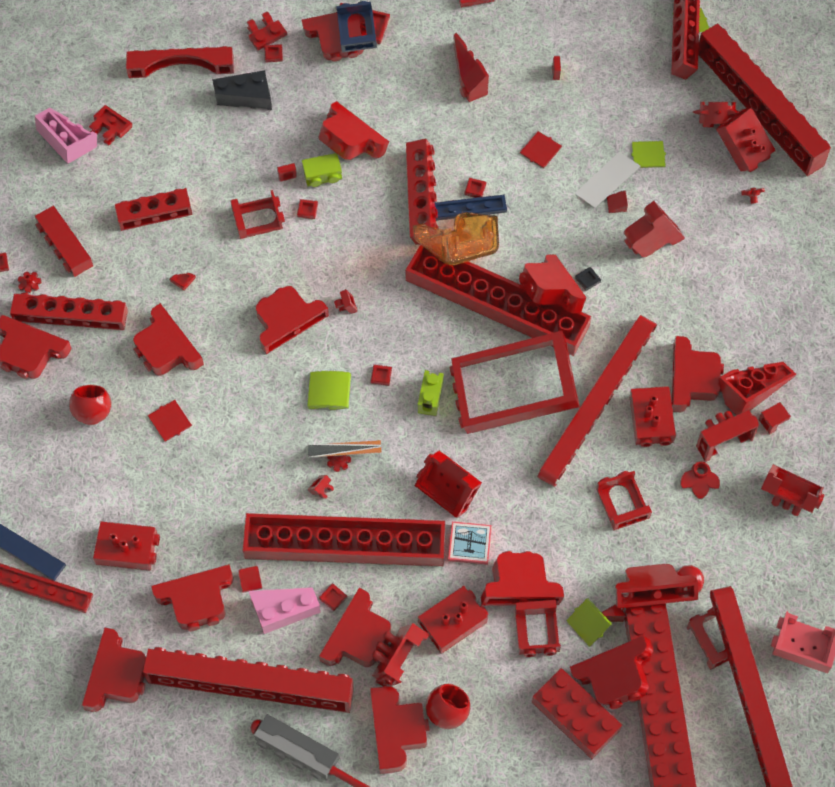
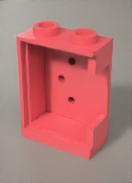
[771,611,835,674]

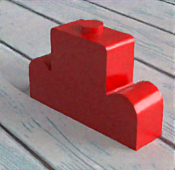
[370,686,430,774]

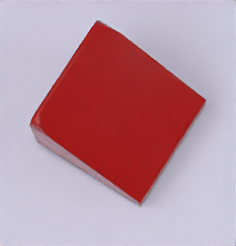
[607,190,628,213]
[238,566,262,593]
[602,604,626,622]

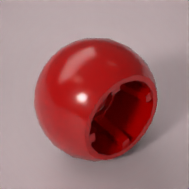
[69,385,112,425]
[425,684,471,729]

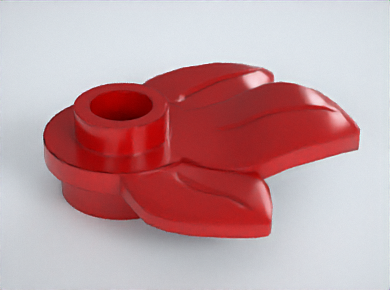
[680,462,720,499]

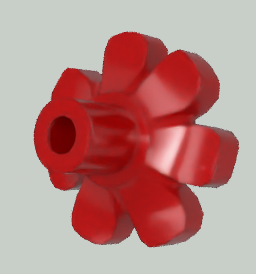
[741,187,765,204]
[18,272,42,294]
[327,455,351,472]

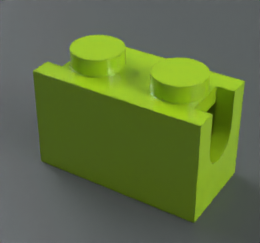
[302,153,343,187]
[417,370,444,416]

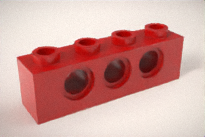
[115,188,193,231]

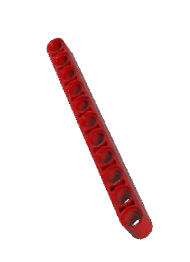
[537,315,657,487]
[710,586,793,787]

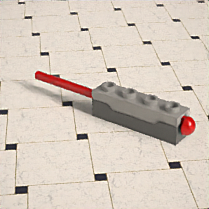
[250,714,370,787]

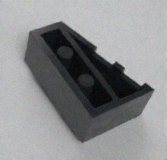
[212,70,272,110]

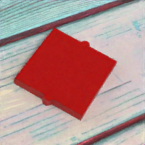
[520,131,562,168]
[148,400,192,442]

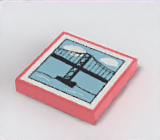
[448,521,492,565]

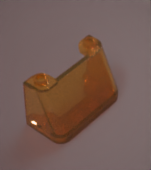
[413,212,499,265]

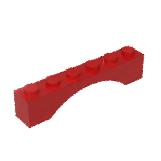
[126,46,234,78]

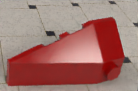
[453,33,489,102]
[718,362,796,415]

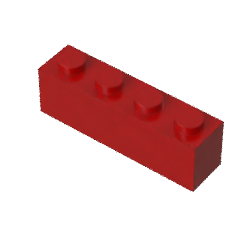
[35,205,93,277]

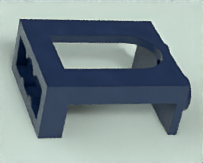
[336,1,377,53]

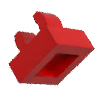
[334,289,358,314]
[307,475,334,499]

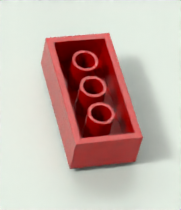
[532,668,622,759]

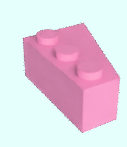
[35,108,97,164]
[249,587,321,634]

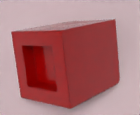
[758,402,791,435]

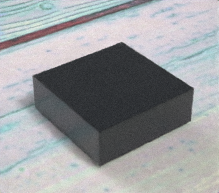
[575,267,601,291]

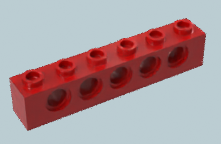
[671,0,700,80]
[406,138,439,245]
[10,293,128,330]

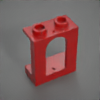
[230,190,285,239]
[596,471,652,531]
[515,600,561,657]
[687,607,729,670]

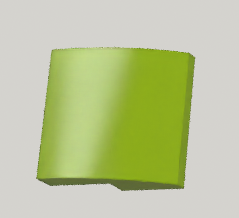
[307,371,351,410]

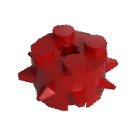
[693,102,739,127]

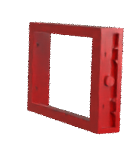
[449,331,580,434]

